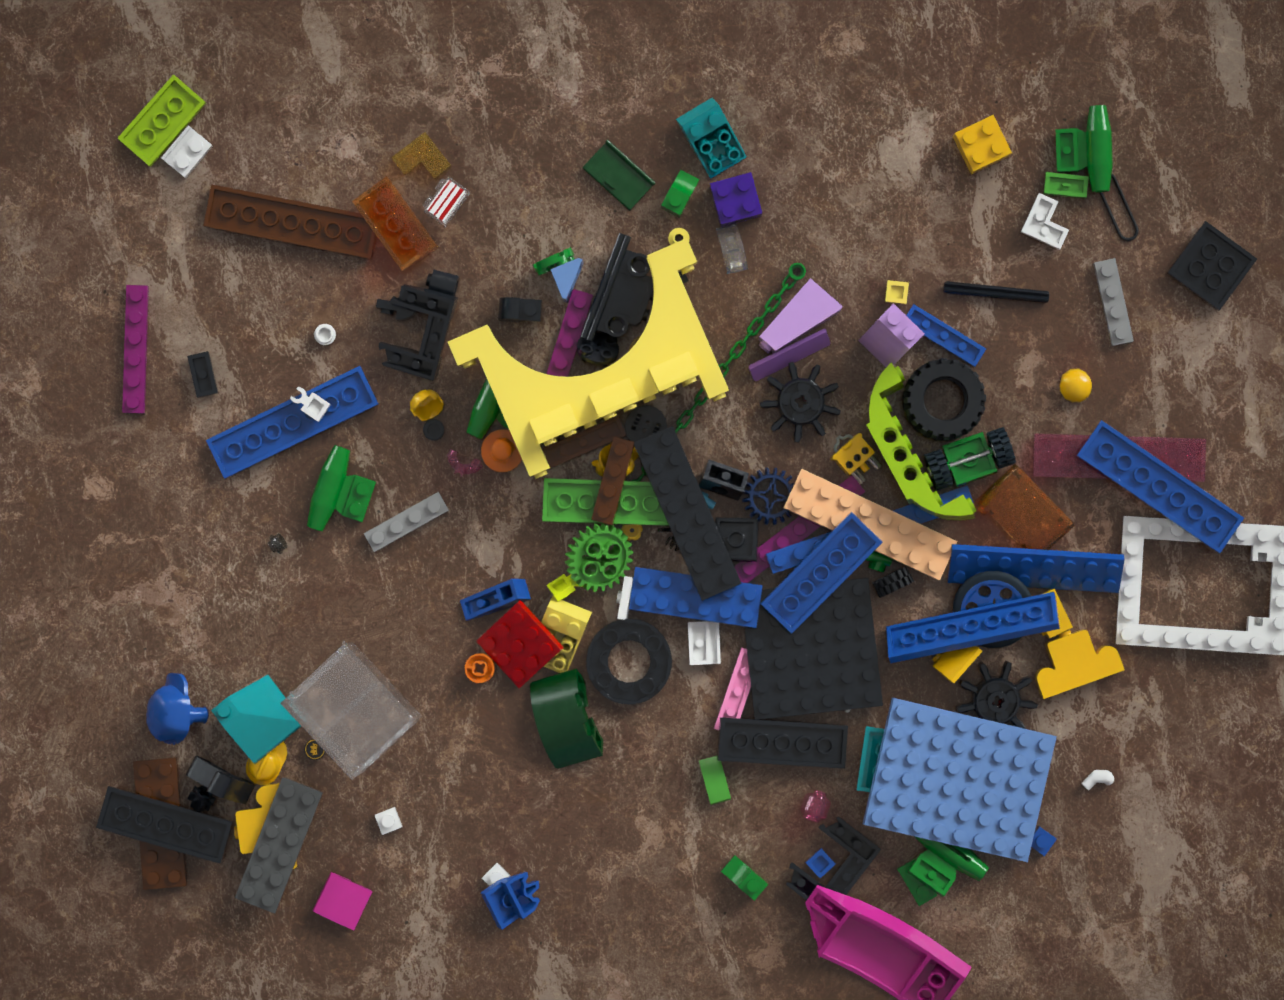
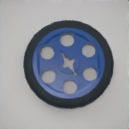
[953,571,1031,648]

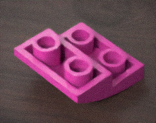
[312,872,372,930]

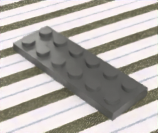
[235,777,323,914]

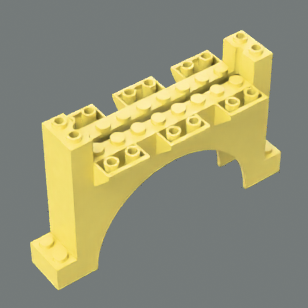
[448,238,729,479]

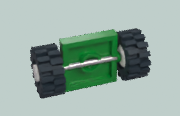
[924,427,1016,491]

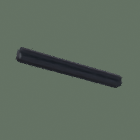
[943,281,1049,303]

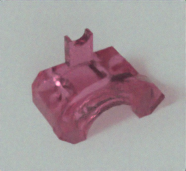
[447,449,483,477]

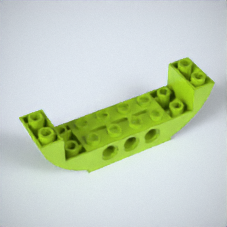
[866,362,976,521]

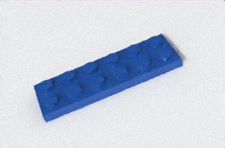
[761,511,882,634]
[629,567,763,628]

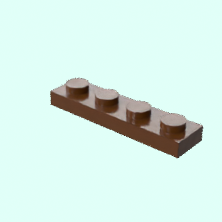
[542,416,627,470]
[591,437,635,525]

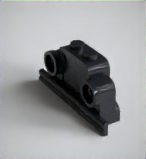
[580,233,653,341]

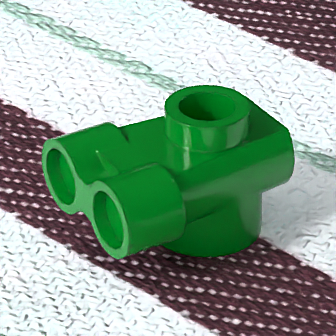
[866,551,893,572]

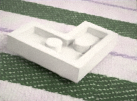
[1021,193,1069,250]

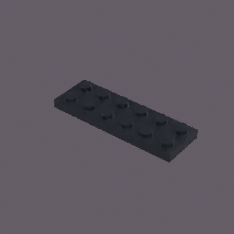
[717,717,848,769]
[96,786,233,864]

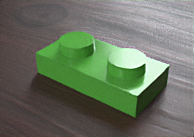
[1043,172,1089,199]

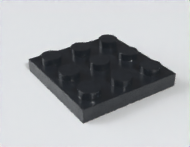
[1167,221,1257,311]

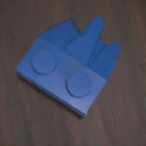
[481,872,540,930]

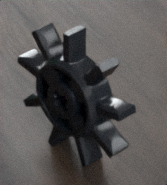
[760,362,841,443]
[956,660,1038,729]

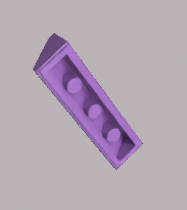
[748,329,830,381]

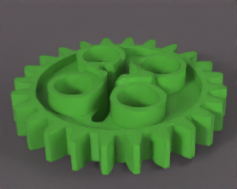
[565,523,633,592]

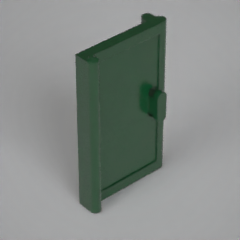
[583,140,655,211]

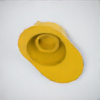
[245,741,287,785]

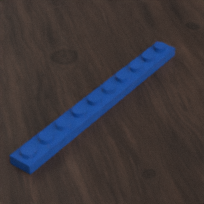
[765,485,974,574]

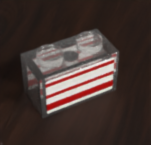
[423,176,470,228]

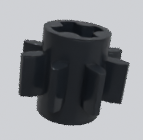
[187,786,216,812]

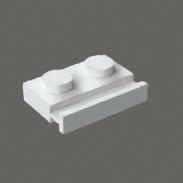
[161,125,213,178]
[688,621,721,665]

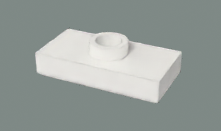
[616,576,633,620]

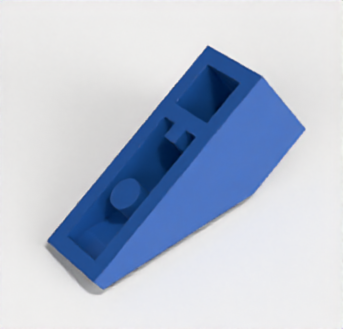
[460,579,531,621]

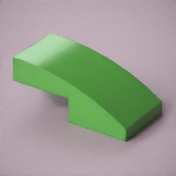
[699,756,731,805]

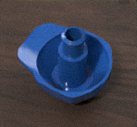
[146,673,209,745]

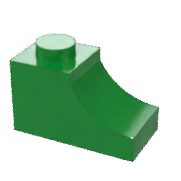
[661,170,699,218]
[721,855,768,901]

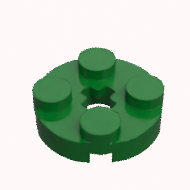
[532,247,575,276]

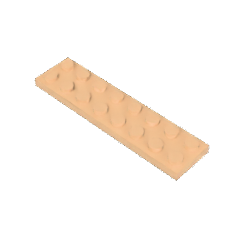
[783,469,958,581]

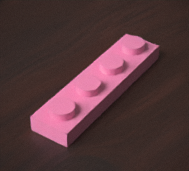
[714,648,751,730]

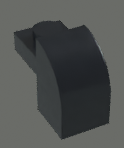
[376,285,418,321]
[498,297,542,322]

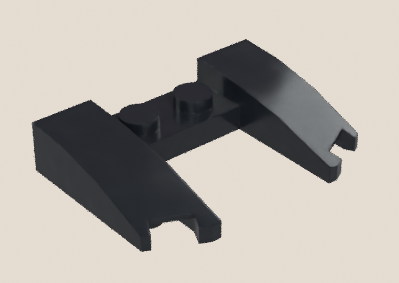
[379,284,458,381]
[786,816,881,901]

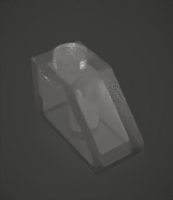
[716,224,748,274]

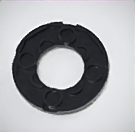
[586,619,672,705]

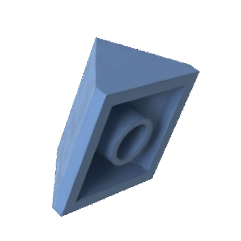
[551,258,583,303]

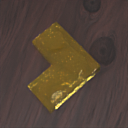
[391,132,451,179]

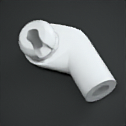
[1081,770,1114,791]

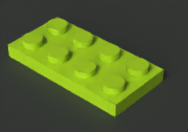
[118,74,207,167]

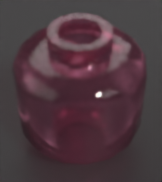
[800,790,831,823]

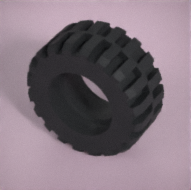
[902,358,986,441]

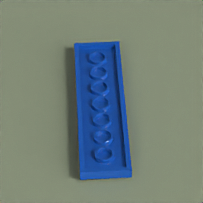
[206,366,379,479]
[1077,420,1244,554]
[948,544,1125,593]
[886,592,1060,663]

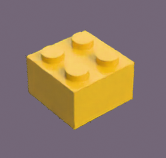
[953,115,1012,175]

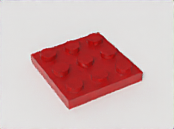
[476,600,564,688]

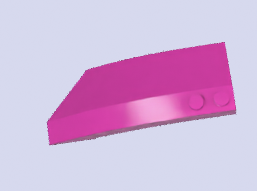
[805,885,972,1000]

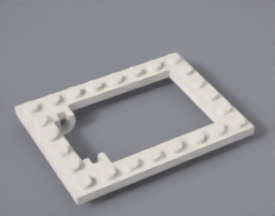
[1115,516,1284,655]

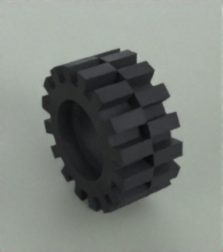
[872,566,914,598]

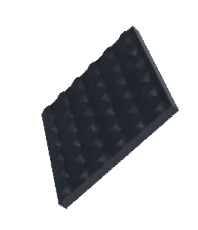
[744,578,883,720]

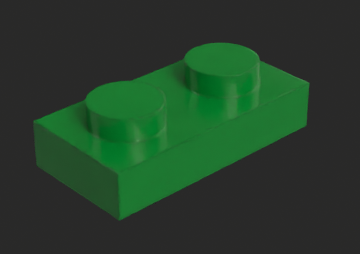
[897,858,937,906]

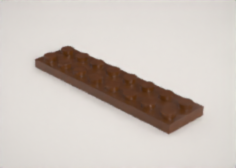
[203,184,379,259]

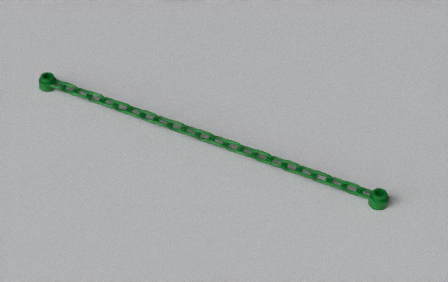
[588,263,806,550]

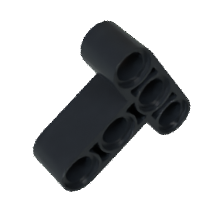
[186,755,255,805]

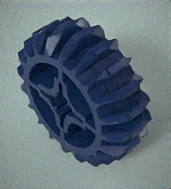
[742,468,794,525]

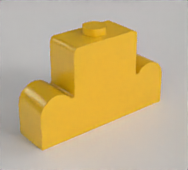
[1035,629,1125,699]
[234,783,297,869]

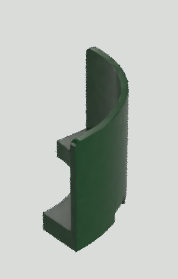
[530,669,603,769]

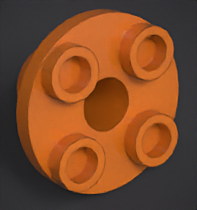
[481,430,522,472]

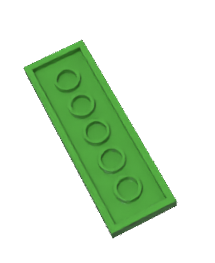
[542,478,669,526]

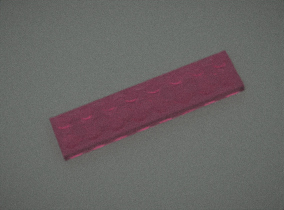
[1033,434,1206,482]

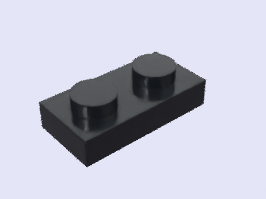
[187,351,219,398]

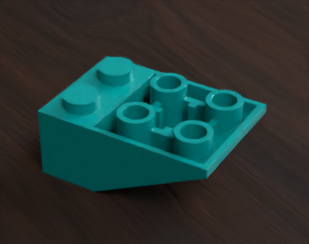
[676,98,747,179]

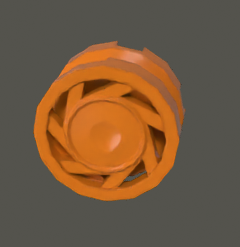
[465,653,495,683]

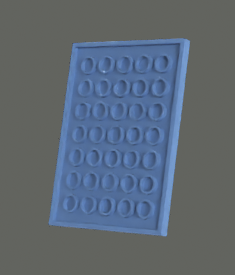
[862,698,1057,862]

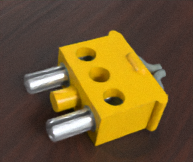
[830,433,881,484]

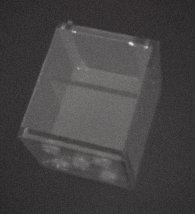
[280,641,422,780]

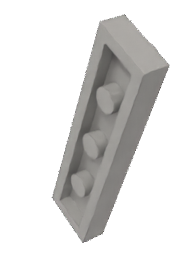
[1093,258,1134,346]
[364,492,449,552]

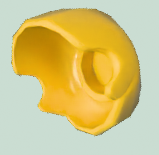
[1059,369,1092,403]
[410,389,444,421]

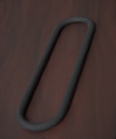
[1100,174,1139,241]

